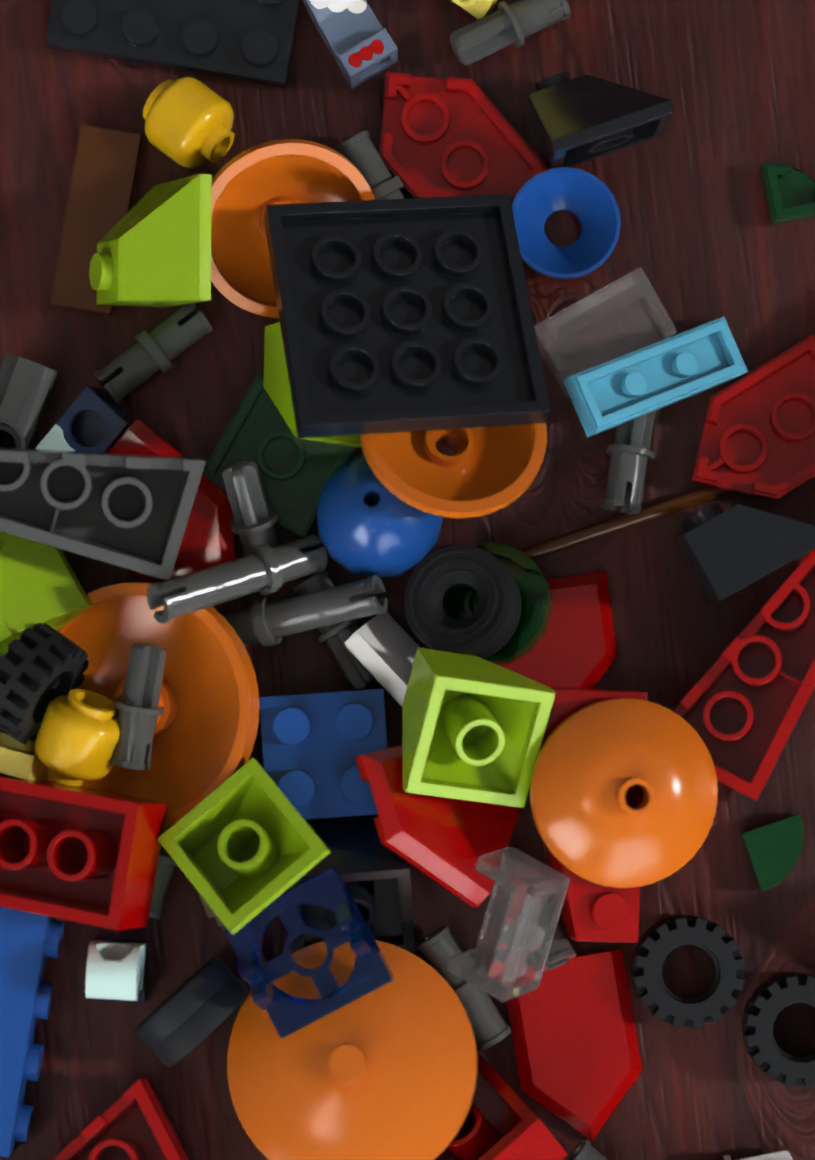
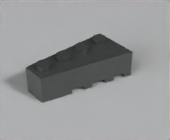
[0,447,206,581]

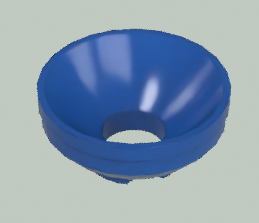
[512,167,621,280]

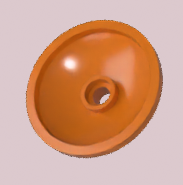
[211,139,375,318]
[359,423,547,518]
[530,698,718,888]

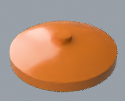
[44,582,260,828]
[227,938,478,1160]

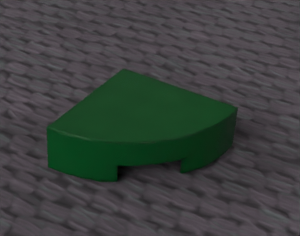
[760,162,815,226]
[740,813,803,892]

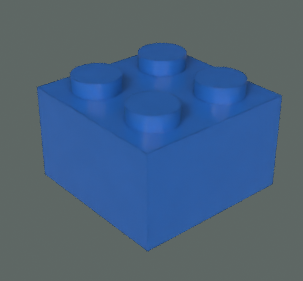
[259,689,388,820]

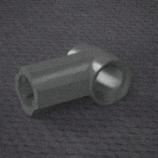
[0,353,57,449]

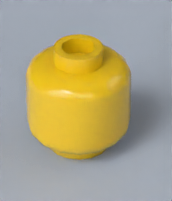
[142,76,235,169]
[34,689,120,787]

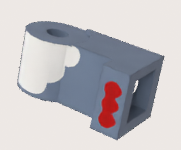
[301,0,398,89]

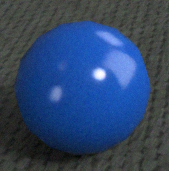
[316,454,443,579]

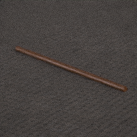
[519,485,736,560]

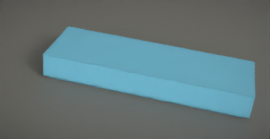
[563,316,748,438]

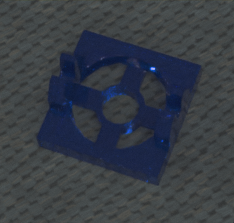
[222,866,395,1039]

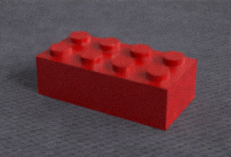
[0,773,168,931]

